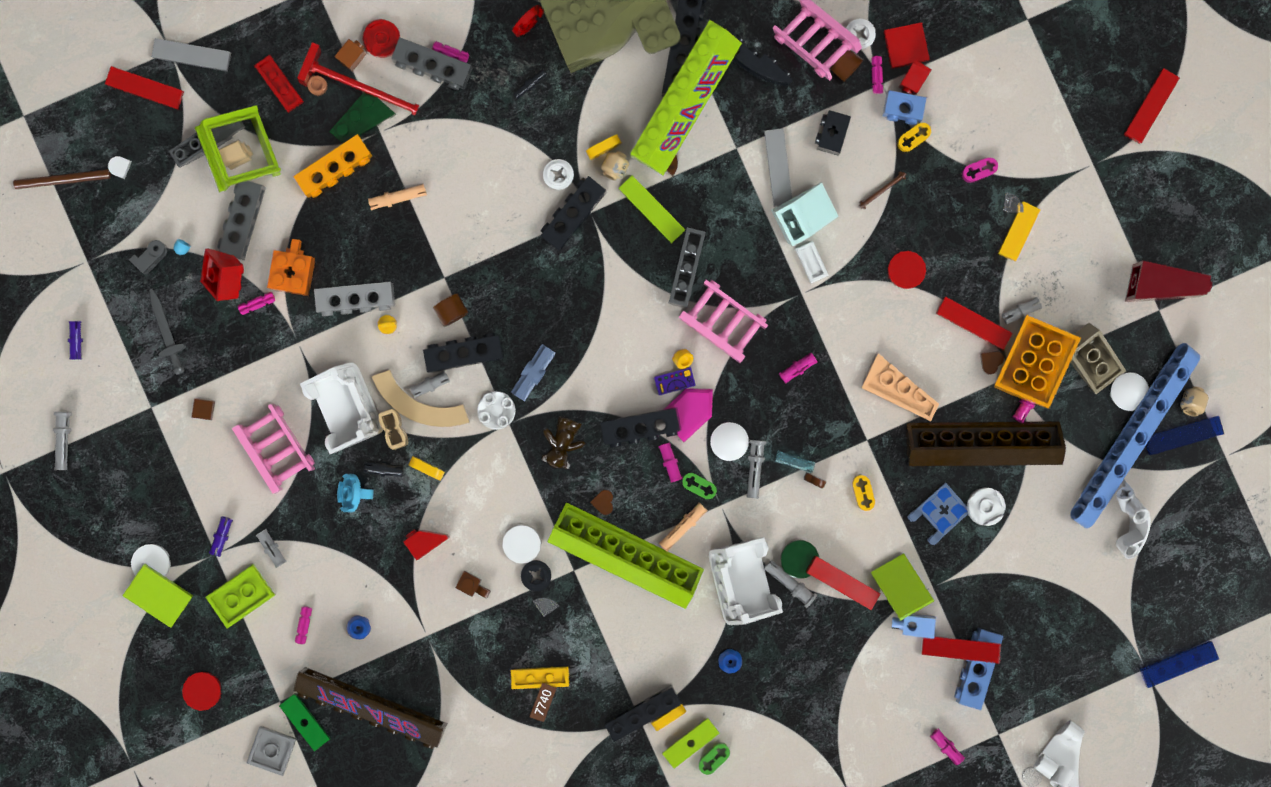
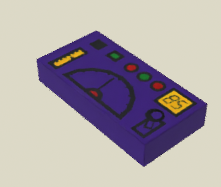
[654,367,696,396]

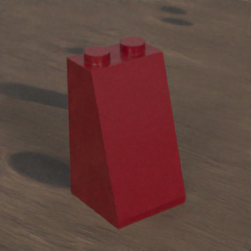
[1125,261,1212,302]

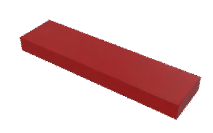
[105,66,184,110]
[1124,68,1180,144]
[936,297,1013,350]
[806,556,881,610]
[922,637,1001,663]

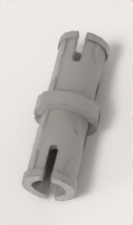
[1002,297,1042,325]
[410,371,450,398]
[256,529,287,568]

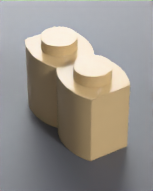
[218,140,253,170]
[379,409,408,450]

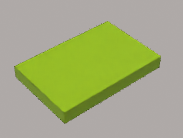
[871,553,934,621]
[122,564,193,628]
[205,564,275,629]

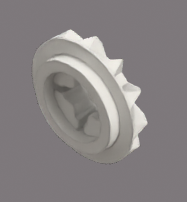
[846,19,876,49]
[543,159,574,190]

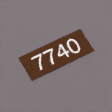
[530,683,557,722]

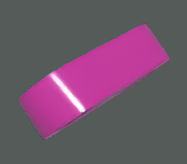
[962,157,998,183]

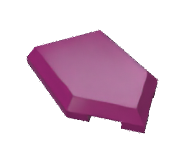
[664,389,713,442]

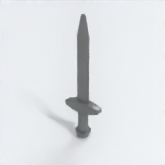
[150,289,186,375]

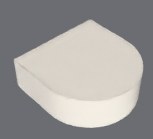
[108,156,132,179]

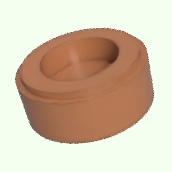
[307,75,328,96]

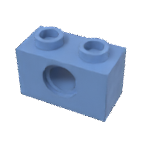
[882,90,927,125]

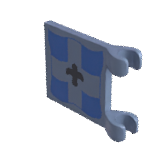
[907,483,968,545]

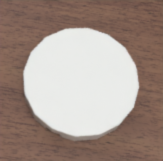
[967,488,1006,526]
[503,525,541,563]
[131,544,171,576]

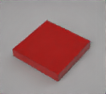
[884,22,930,68]

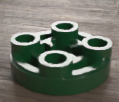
[781,540,819,579]

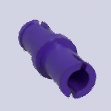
[67,321,83,360]
[209,516,233,557]

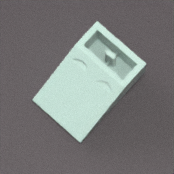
[771,183,839,246]

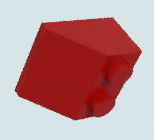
[200,248,244,301]

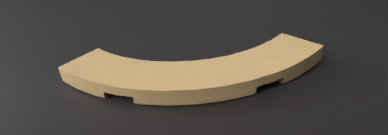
[372,370,470,427]

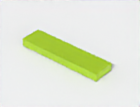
[618,175,685,244]

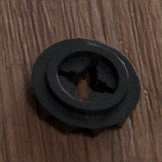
[521,560,552,591]

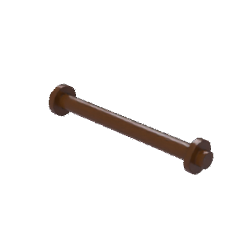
[859,171,906,210]

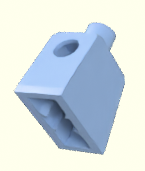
[892,614,936,639]

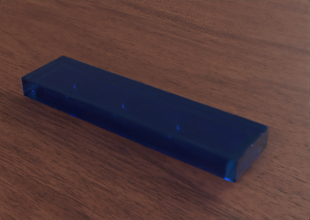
[1146,416,1224,455]
[1139,641,1219,688]

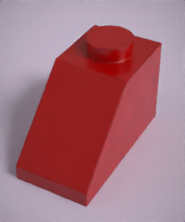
[899,60,932,95]
[404,529,450,561]

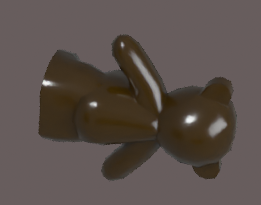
[541,416,585,469]

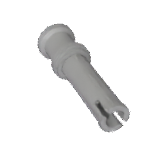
[53,412,72,470]
[747,440,767,499]
[764,560,817,608]

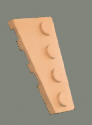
[861,353,939,421]

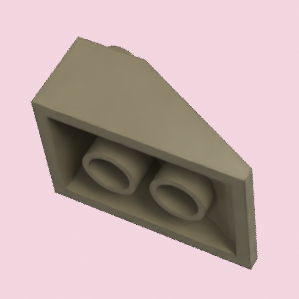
[1070,323,1126,394]

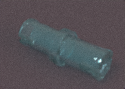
[775,450,815,473]

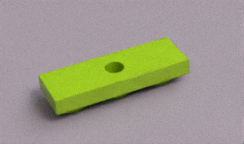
[662,717,720,769]

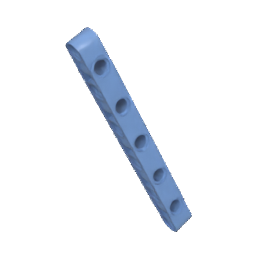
[1070,343,1200,528]

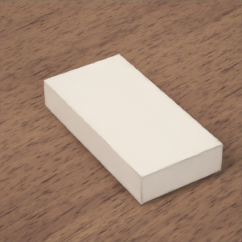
[795,241,829,284]

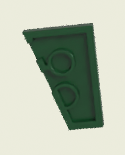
[329,92,396,143]

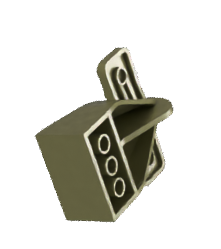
[540,0,680,73]

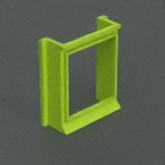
[195,105,281,192]

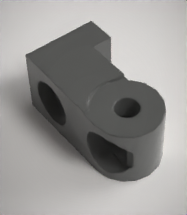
[129,240,168,275]

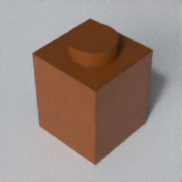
[335,39,366,72]

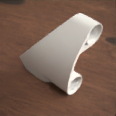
[1116,480,1150,559]
[1034,720,1085,787]

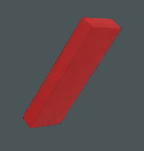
[254,54,304,113]

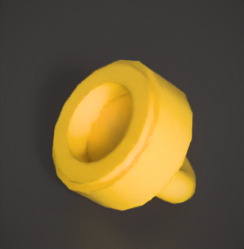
[377,315,397,334]
[672,349,694,369]

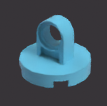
[337,474,374,512]

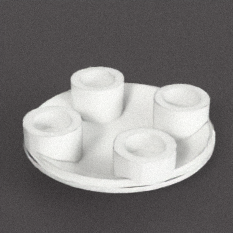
[1110,373,1149,411]
[477,391,515,430]
[710,422,749,461]

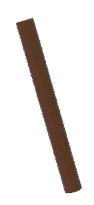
[13,169,111,190]

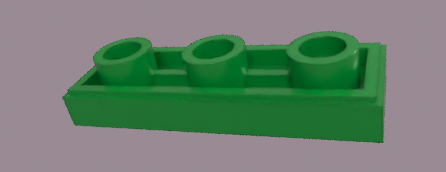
[279,693,331,751]

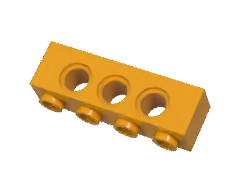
[293,134,372,198]

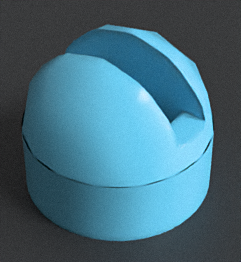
[173,239,191,255]

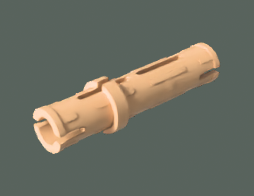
[368,184,427,211]
[659,503,708,552]

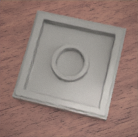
[247,726,297,776]

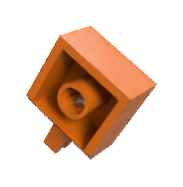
[267,239,315,296]

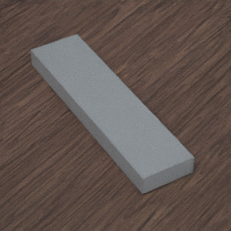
[151,38,231,72]
[764,128,792,207]

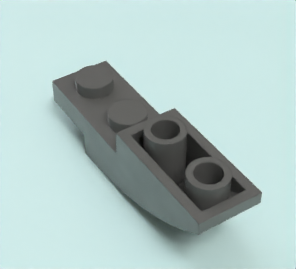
[169,111,245,168]

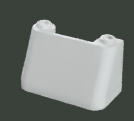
[300,363,383,454]
[709,538,783,625]

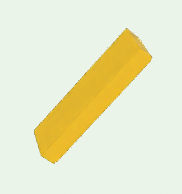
[998,201,1041,262]
[511,666,569,689]

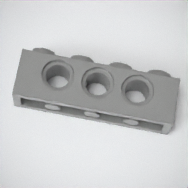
[314,282,395,316]

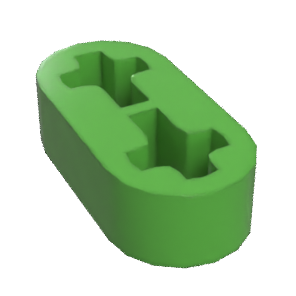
[682,473,717,499]
[699,743,730,775]

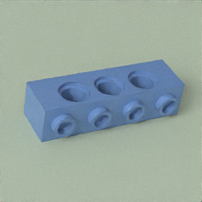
[954,628,1003,710]

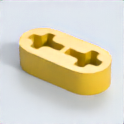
[898,123,931,152]
[586,134,622,160]
[408,456,445,481]
[852,475,875,511]
[651,705,686,731]

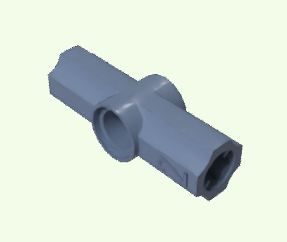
[511,344,556,401]

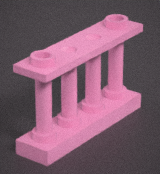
[773,0,862,81]
[679,280,768,363]
[232,404,315,494]

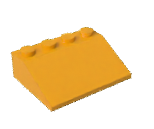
[994,315,1081,409]

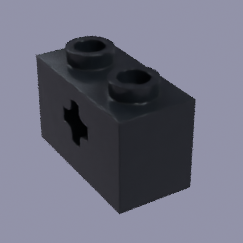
[815,110,851,156]

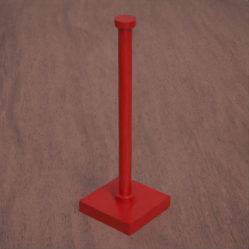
[297,42,419,115]

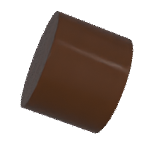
[829,49,863,82]
[433,293,469,327]

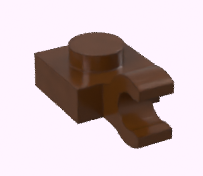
[455,571,491,598]

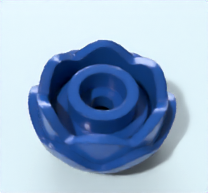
[347,615,371,640]
[718,649,742,673]

